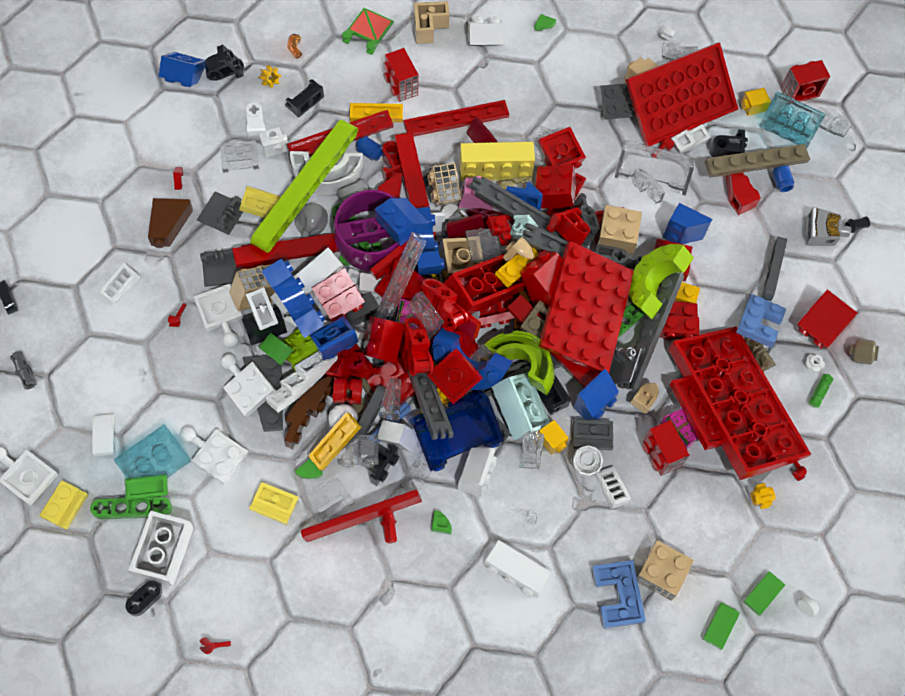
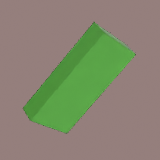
[258,333,293,365]
[124,474,168,500]
[743,571,785,616]
[702,602,740,650]

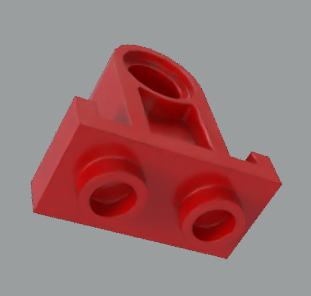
[382,141,403,181]
[547,207,590,246]

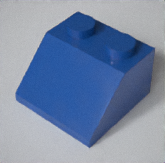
[158,52,205,87]
[375,198,430,246]
[663,203,713,244]
[310,316,359,360]
[573,369,619,420]

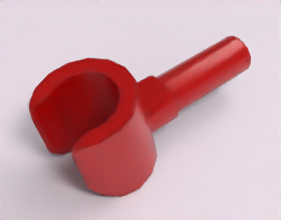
[651,138,675,156]
[168,303,187,327]
[792,461,807,481]
[199,637,231,654]

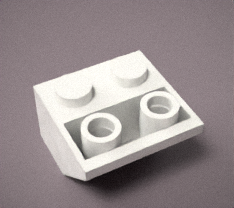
[468,16,504,45]
[458,448,497,497]

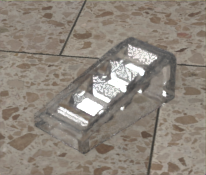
[378,378,401,421]

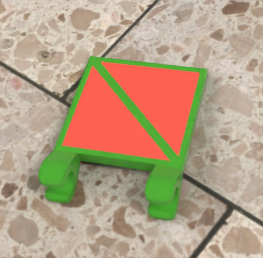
[342,8,394,55]

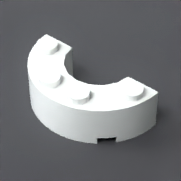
[290,151,364,195]

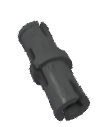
[10,351,37,390]

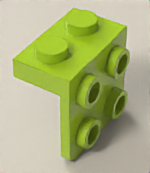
[281,329,318,372]

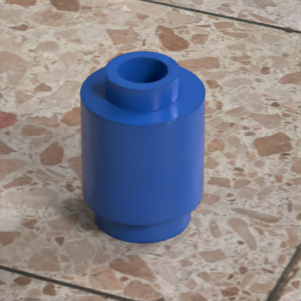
[356,136,382,161]
[772,165,794,192]

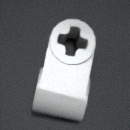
[246,102,265,138]

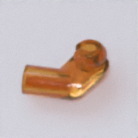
[287,34,302,59]

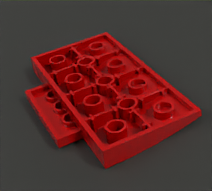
[668,326,811,480]

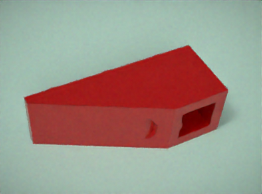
[726,173,761,215]

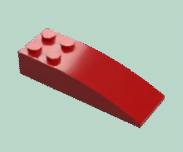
[444,250,541,314]

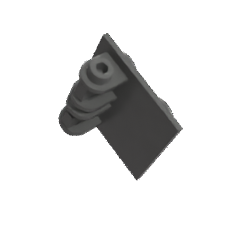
[600,83,636,120]
[197,191,243,235]
[200,249,241,287]
[609,347,642,384]

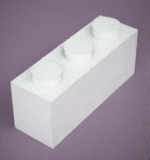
[485,540,552,597]

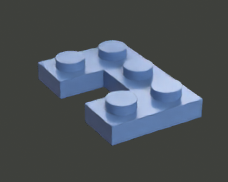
[736,294,786,348]
[592,560,646,629]

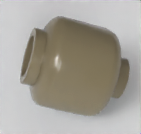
[850,339,879,365]

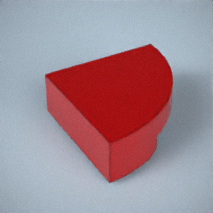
[173,167,183,190]

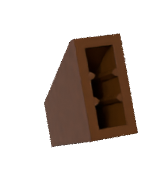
[148,198,193,248]

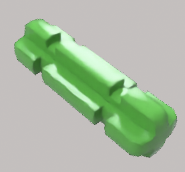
[809,374,834,408]

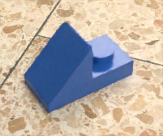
[506,182,543,210]

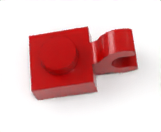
[486,215,511,246]

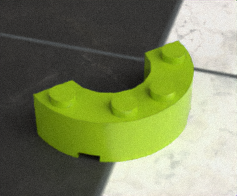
[629,244,694,319]
[483,331,555,395]

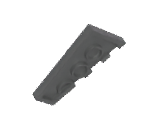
[242,356,283,432]

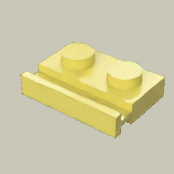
[239,186,281,218]
[39,480,88,530]
[249,482,299,525]

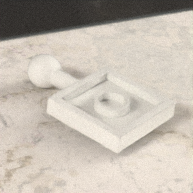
[194,284,243,347]
[221,354,276,417]
[180,427,248,485]
[0,447,58,506]

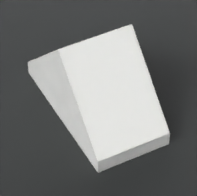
[246,287,278,330]
[376,420,419,453]

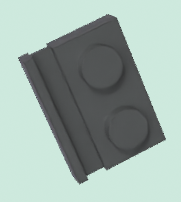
[573,419,613,451]

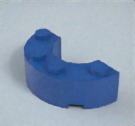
[411,207,445,276]
[261,259,326,338]
[432,328,513,390]

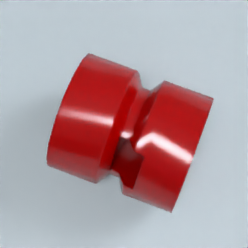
[333,378,363,405]

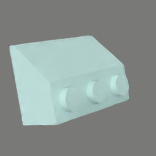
[492,372,550,440]

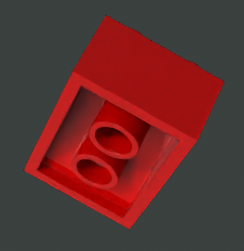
[362,317,404,363]

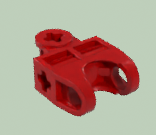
[415,279,468,332]
[399,317,434,376]
[322,344,373,382]

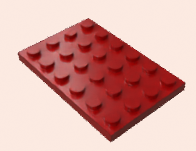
[625,42,739,147]
[538,241,634,373]

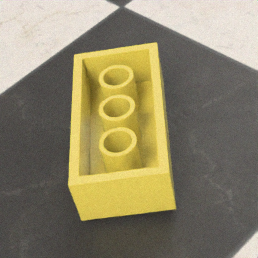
[459,142,535,181]

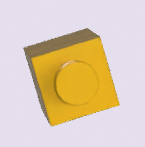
[741,87,771,116]
[537,420,569,455]

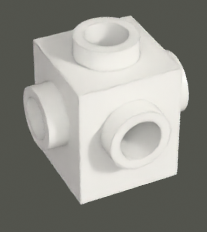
[259,127,288,158]

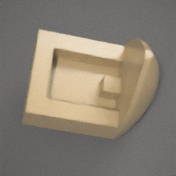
[503,237,534,262]
[630,383,659,414]

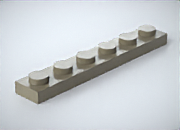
[704,144,810,178]

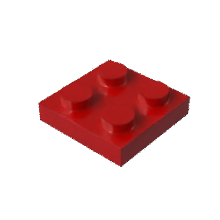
[427,348,483,404]

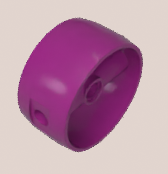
[334,190,399,271]

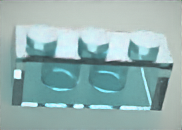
[759,91,826,149]
[113,424,191,478]

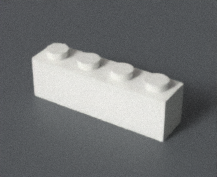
[270,248,346,316]

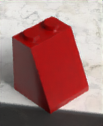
[520,250,562,308]
[797,289,858,349]

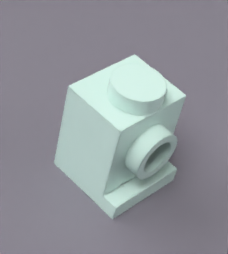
[510,215,538,243]

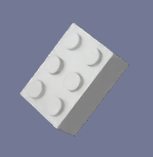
[129,511,194,586]

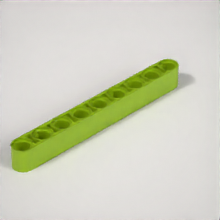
[250,119,358,253]

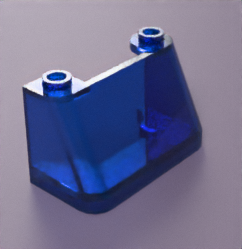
[409,391,505,471]

